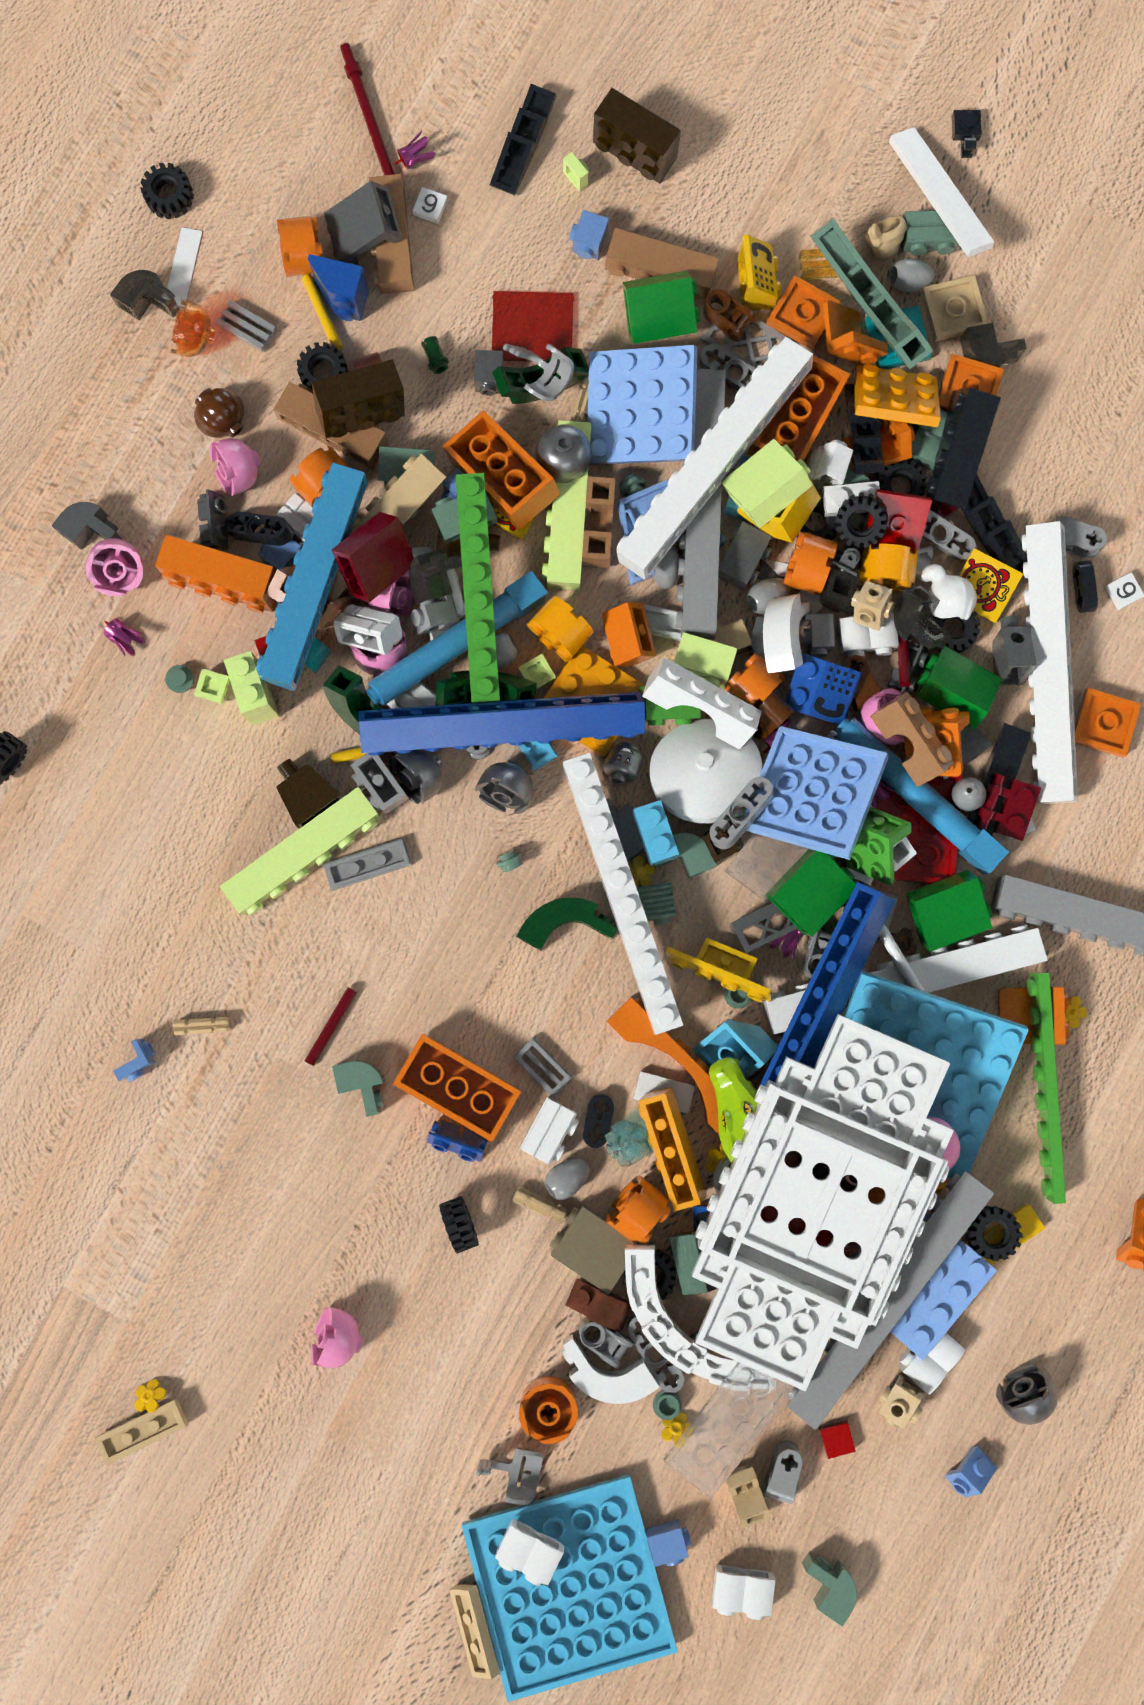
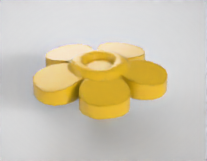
[628,856,655,887]
[1065,996,1087,1028]
[706,1144,726,1173]
[134,1379,166,1413]
[661,1412,694,1447]

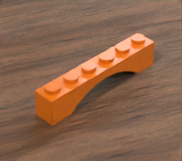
[606,997,719,1135]

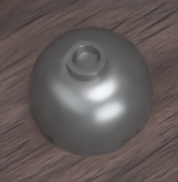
[536,424,592,483]
[389,749,442,804]
[475,761,533,814]
[996,1364,1058,1425]

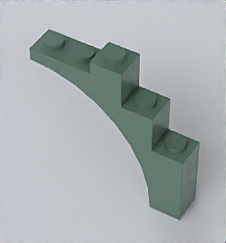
[810,218,933,369]

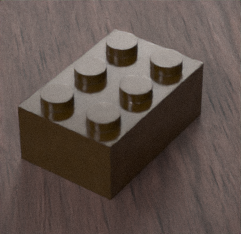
[593,88,681,184]
[312,359,405,438]

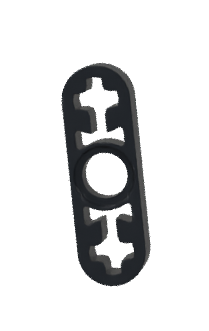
[224,512,294,546]

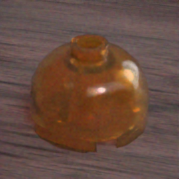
[170,298,216,358]

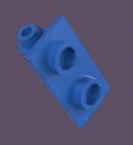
[427,1119,488,1162]

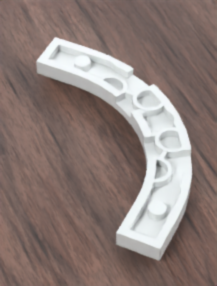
[625,1245,774,1389]

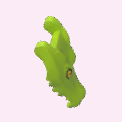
[709,1057,757,1163]

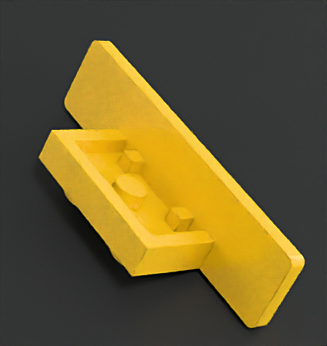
[665,937,773,1002]

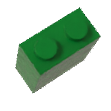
[622,271,700,344]
[916,645,1002,730]
[765,849,856,937]
[905,870,993,952]

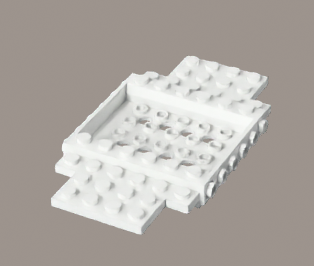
[691,1014,954,1391]

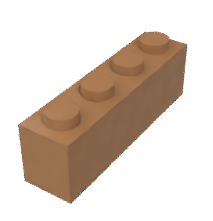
[369,174,414,294]
[605,228,719,299]
[273,381,388,470]

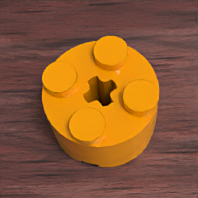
[859,544,919,593]
[526,596,593,662]

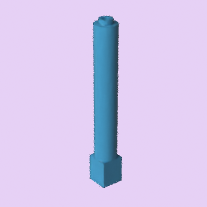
[366,571,548,706]
[835,718,1009,875]

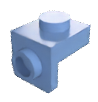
[113,1038,156,1082]
[945,1446,998,1497]

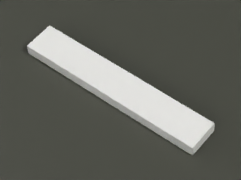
[889,127,994,257]

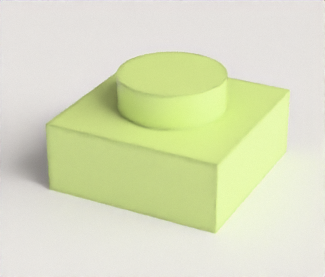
[563,152,589,192]
[518,654,556,691]
[194,669,230,705]

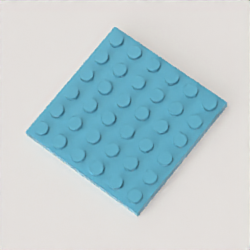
[844,971,1028,1178]
[462,1474,678,1702]

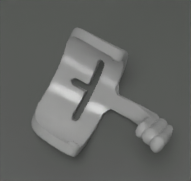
[503,343,574,401]
[476,1447,544,1505]

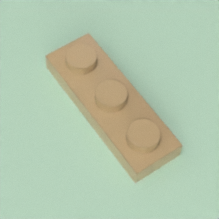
[94,1398,188,1465]
[450,1584,500,1680]

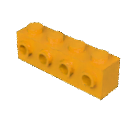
[638,1086,707,1211]

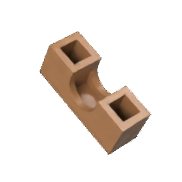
[582,476,616,569]
[870,691,954,787]

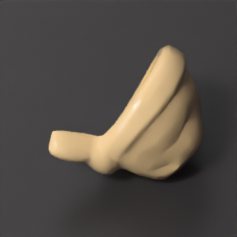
[864,216,907,259]

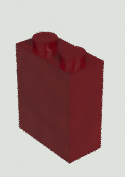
[332,512,416,602]

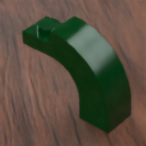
[492,347,589,404]
[323,665,382,735]
[435,670,537,706]
[516,898,618,951]

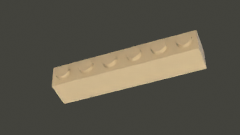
[328,454,447,601]

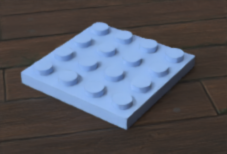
[588,345,698,465]
[743,726,889,860]
[851,1211,997,1360]

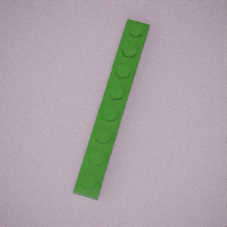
[456,473,500,703]
[1027,972,1066,1204]

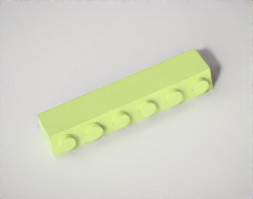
[542,420,591,591]
[220,787,380,916]

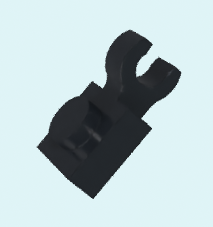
[952,110,982,158]

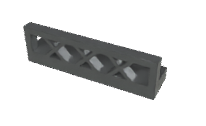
[730,901,847,954]

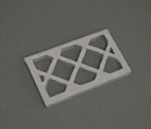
[701,318,796,369]

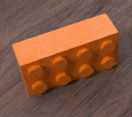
[747,355,850,461]
[442,410,560,531]
[155,534,276,613]
[393,1033,522,1142]

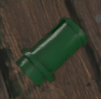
[421,336,449,374]

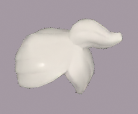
[916,564,977,620]

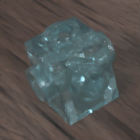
[605,1120,653,1167]

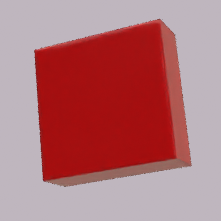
[819,1421,856,1459]

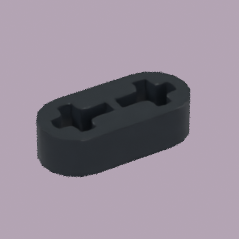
[1072,560,1098,613]
[583,1094,614,1148]

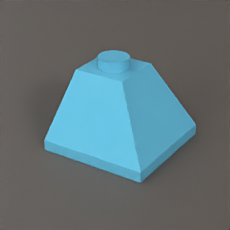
[692,1019,778,1079]

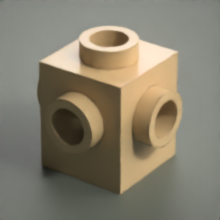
[851,581,895,631]
[878,1375,925,1430]

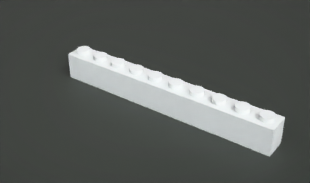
[617,337,813,580]
[1022,521,1078,804]
[563,753,684,1035]
[763,925,1048,1034]

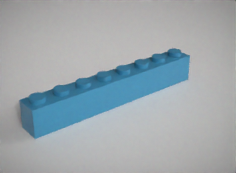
[256,462,368,691]

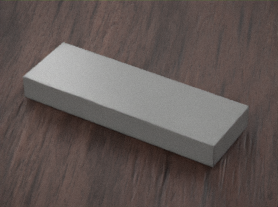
[323,838,412,891]

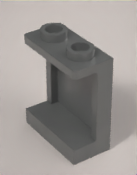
[324,181,403,266]

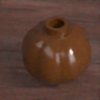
[194,388,244,438]

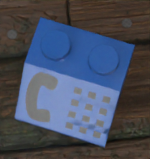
[308,254,369,321]
[785,653,862,725]

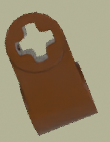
[703,289,756,341]
[841,655,881,711]
[753,691,794,740]

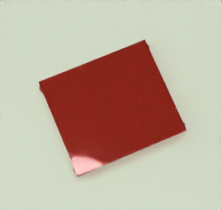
[492,291,575,362]

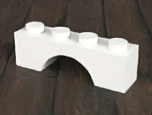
[642,657,762,750]

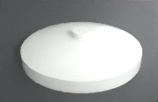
[649,719,762,823]

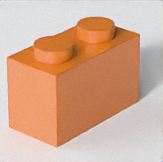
[602,602,657,667]

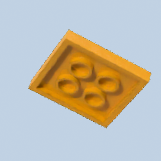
[854,364,941,427]
[544,646,645,758]

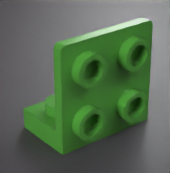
[846,806,911,886]

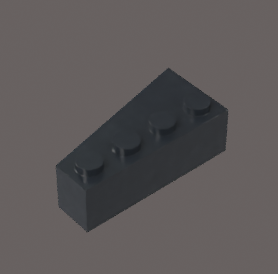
[926,388,1001,509]

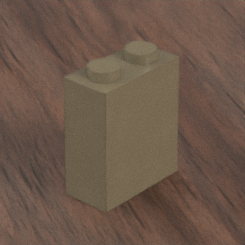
[549,1204,640,1295]

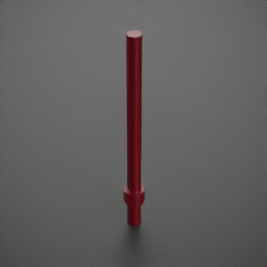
[340,43,395,176]

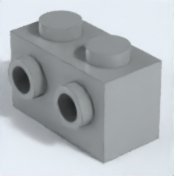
[350,753,409,815]

